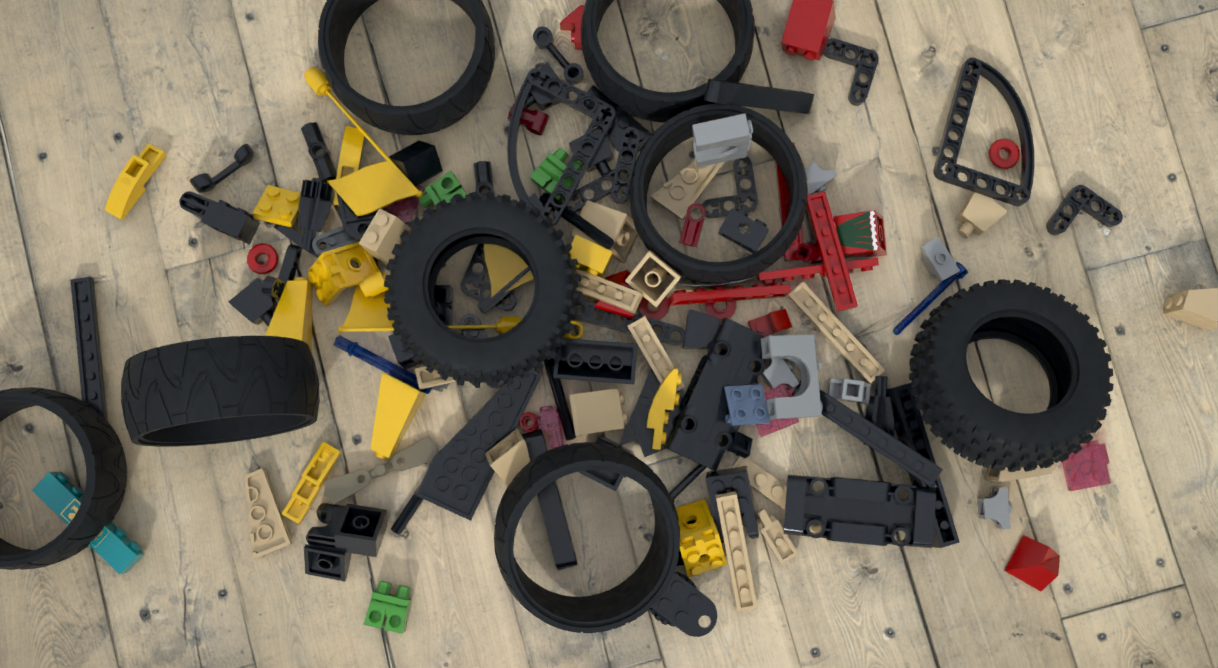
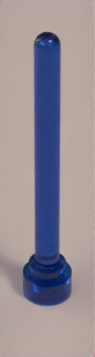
[893,262,968,335]

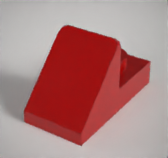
[560,5,584,50]
[748,309,792,337]

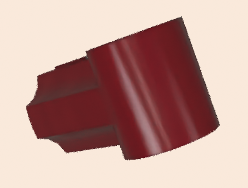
[507,104,550,136]
[679,203,706,248]
[795,241,822,264]

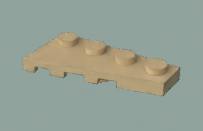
[650,159,725,220]
[243,468,293,560]

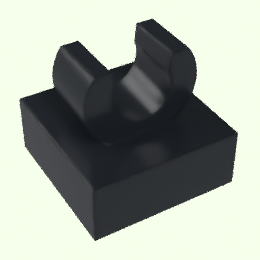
[727,431,753,459]

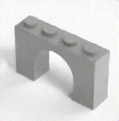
[692,114,753,168]
[761,334,823,420]

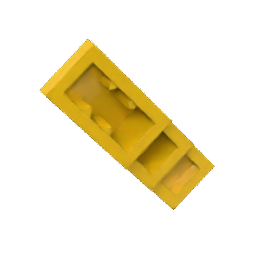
[281,442,341,525]

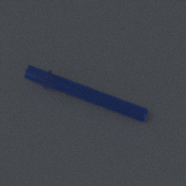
[333,335,432,394]

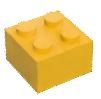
[569,235,613,278]

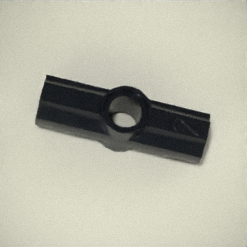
[301,122,337,183]
[474,161,495,196]

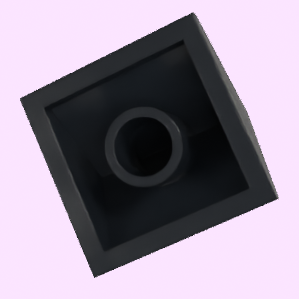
[389,140,443,187]
[304,544,351,582]

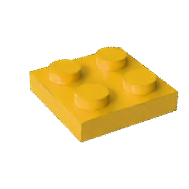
[252,185,301,228]

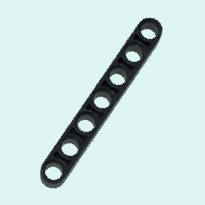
[704,79,815,114]
[575,299,686,346]
[522,429,578,571]

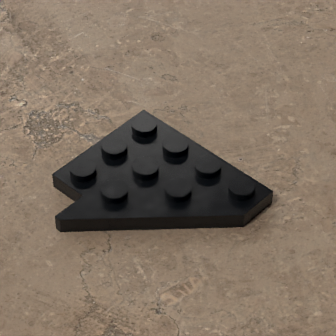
[620,368,689,457]

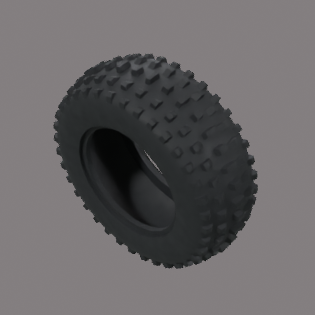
[384,192,582,388]
[909,279,1114,472]

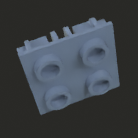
[724,384,771,426]

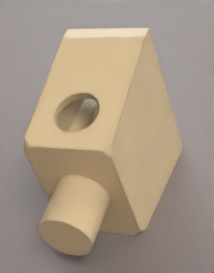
[957,191,1008,238]

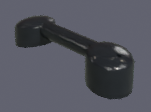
[533,26,584,85]
[189,144,254,193]

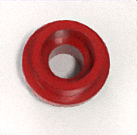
[519,412,539,432]

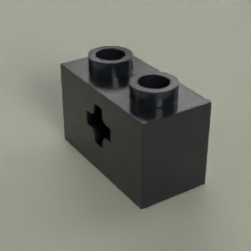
[718,208,769,254]

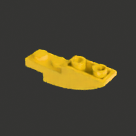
[333,126,366,205]
[105,143,167,220]
[646,367,682,450]

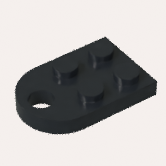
[337,194,378,241]
[651,572,717,637]

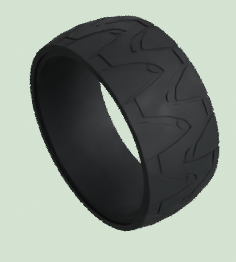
[318,0,495,135]
[581,0,755,123]
[629,104,808,284]
[121,336,320,447]
[0,387,127,570]
[494,442,680,633]

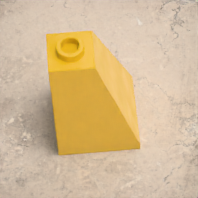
[265,277,313,353]
[370,373,426,460]

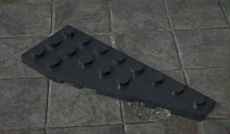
[415,369,542,521]

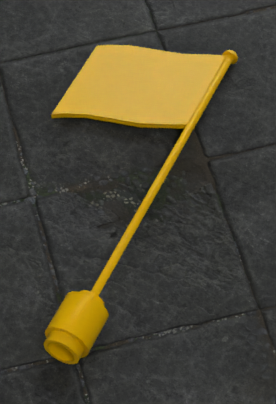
[304,67,423,216]
[359,244,534,298]
[337,285,523,335]

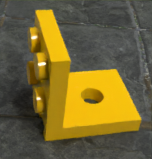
[307,242,379,307]
[676,498,727,577]

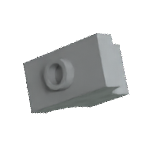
[805,162,837,195]
[920,237,960,282]
[761,358,799,389]
[828,378,871,404]
[977,487,1012,529]

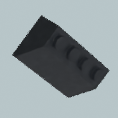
[553,338,637,385]

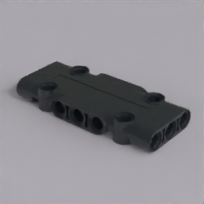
[665,318,766,471]
[783,474,936,548]

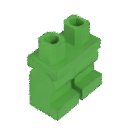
[529,148,583,202]
[418,171,467,208]
[363,581,412,634]

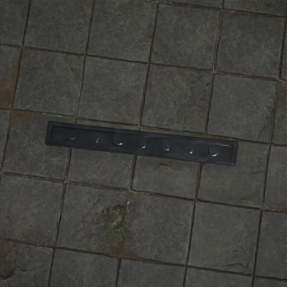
[70,277,108,422]
[791,380,943,487]

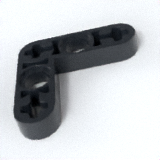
[823,38,879,106]
[701,156,758,218]
[1046,185,1123,235]
[262,244,302,300]
[461,244,516,311]

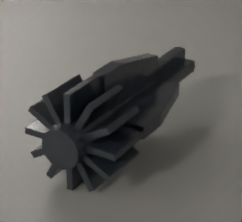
[298,178,333,251]
[863,376,895,445]

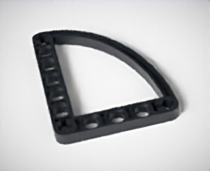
[933,58,1034,207]
[507,68,616,226]

